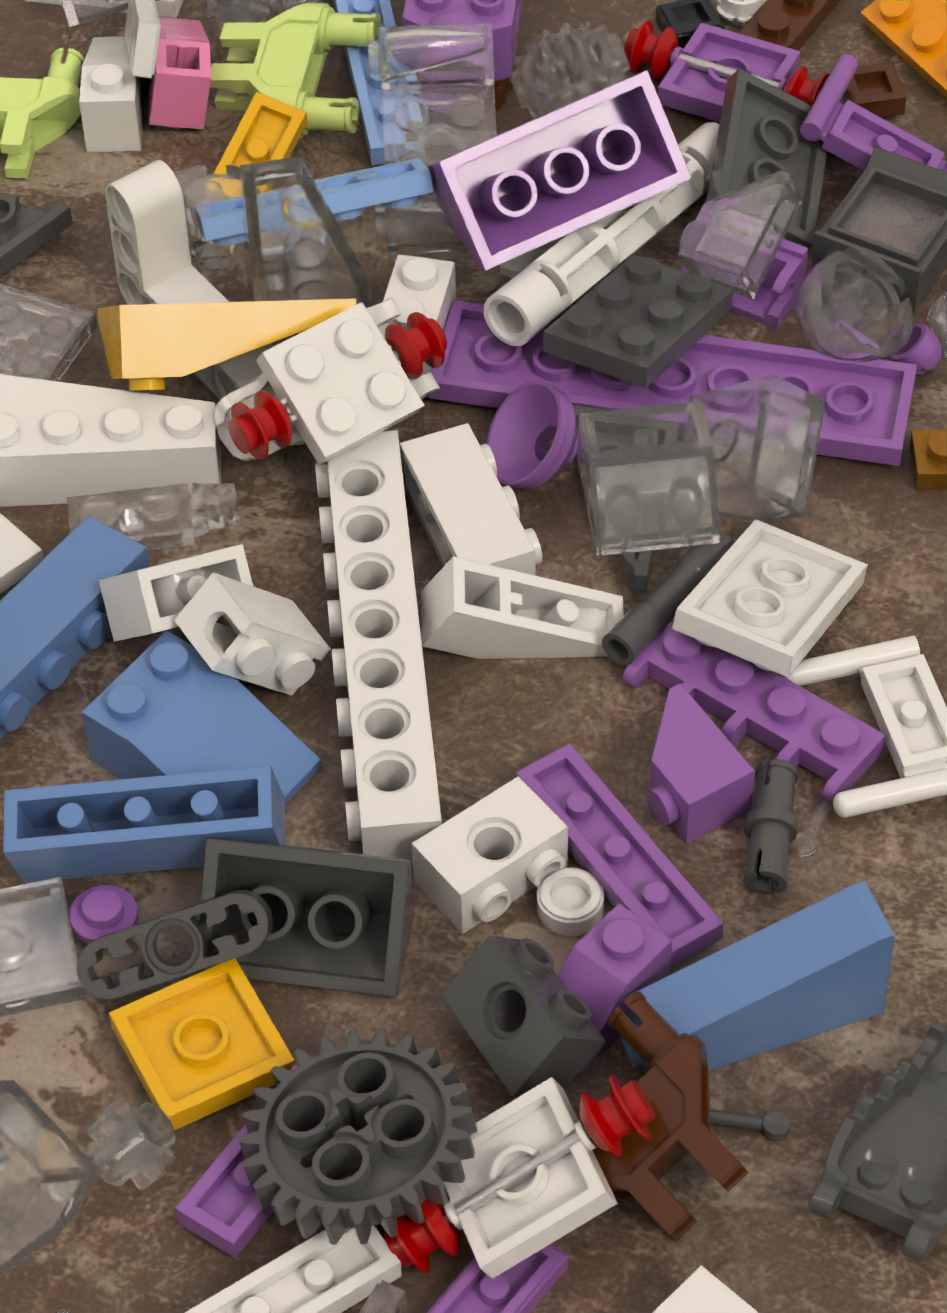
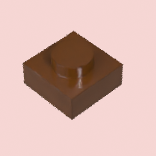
[843,62,907,117]

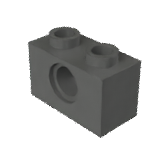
[440,935,606,1097]

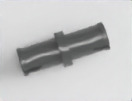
[744,759,798,895]

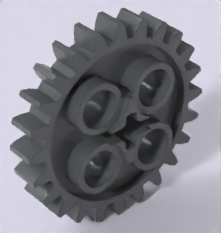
[239,1029,477,1245]

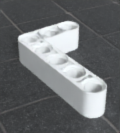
[105,160,274,400]

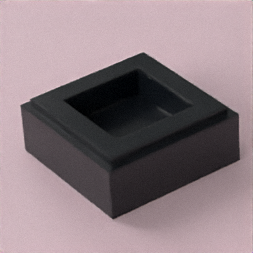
[656,0,725,49]

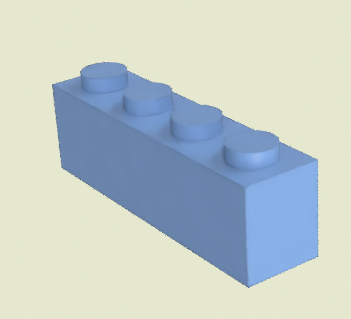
[0,516,150,740]
[3,765,286,883]

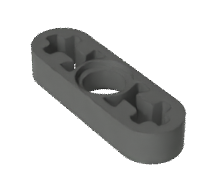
[77,890,273,1000]

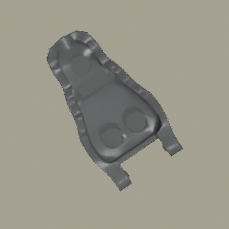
[809,1022,947,1263]

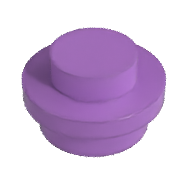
[70,885,138,950]

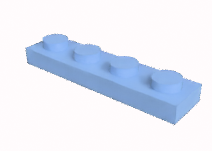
[194,158,433,245]

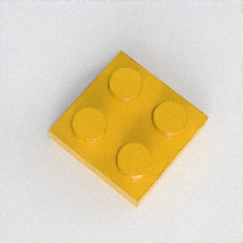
[109,958,295,1133]

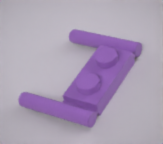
[800,54,947,212]

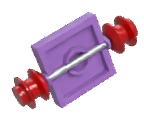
[624,20,829,122]

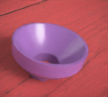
[486,380,579,490]

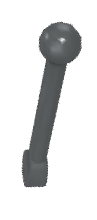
[710,1109,791,1142]

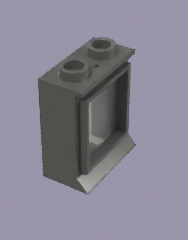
[810,146,947,314]

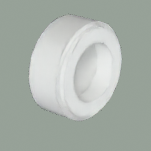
[537,868,604,936]

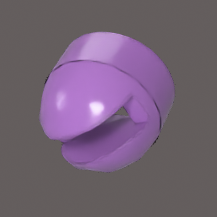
[889,322,942,375]

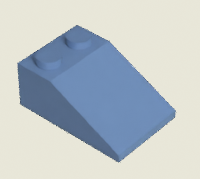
[81,630,322,805]

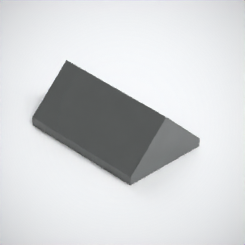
[195,837,414,997]

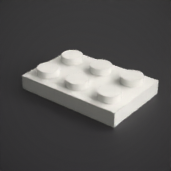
[672,519,868,677]

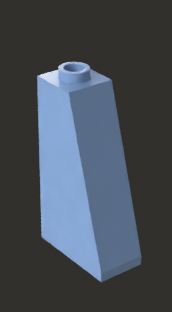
[620,881,895,1073]

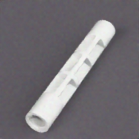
[484,122,720,346]

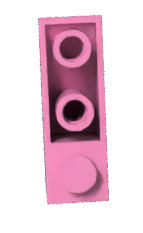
[148,17,211,129]

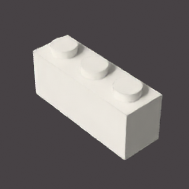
[400,423,542,576]

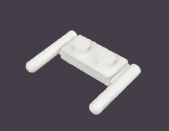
[781,635,947,818]

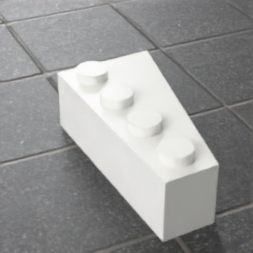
[0,374,221,507]

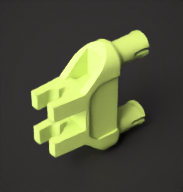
[210,3,382,138]
[0,48,84,179]

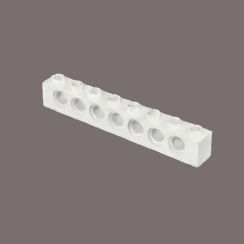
[315,430,442,863]

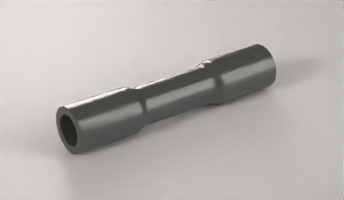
[602,528,735,666]

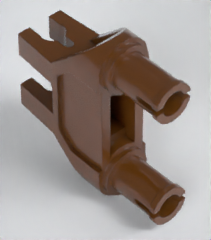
[591,992,749,1241]

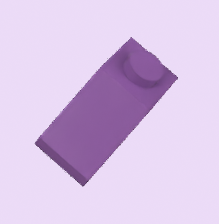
[647,683,755,844]
[558,903,672,1075]

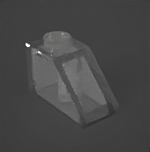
[679,170,803,300]

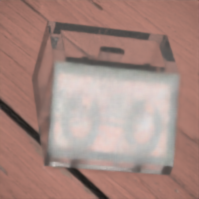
[578,401,721,556]

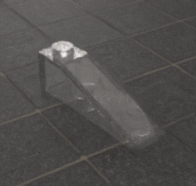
[240,156,372,345]

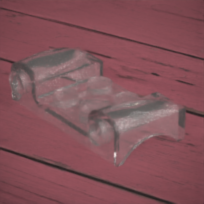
[368,23,497,260]

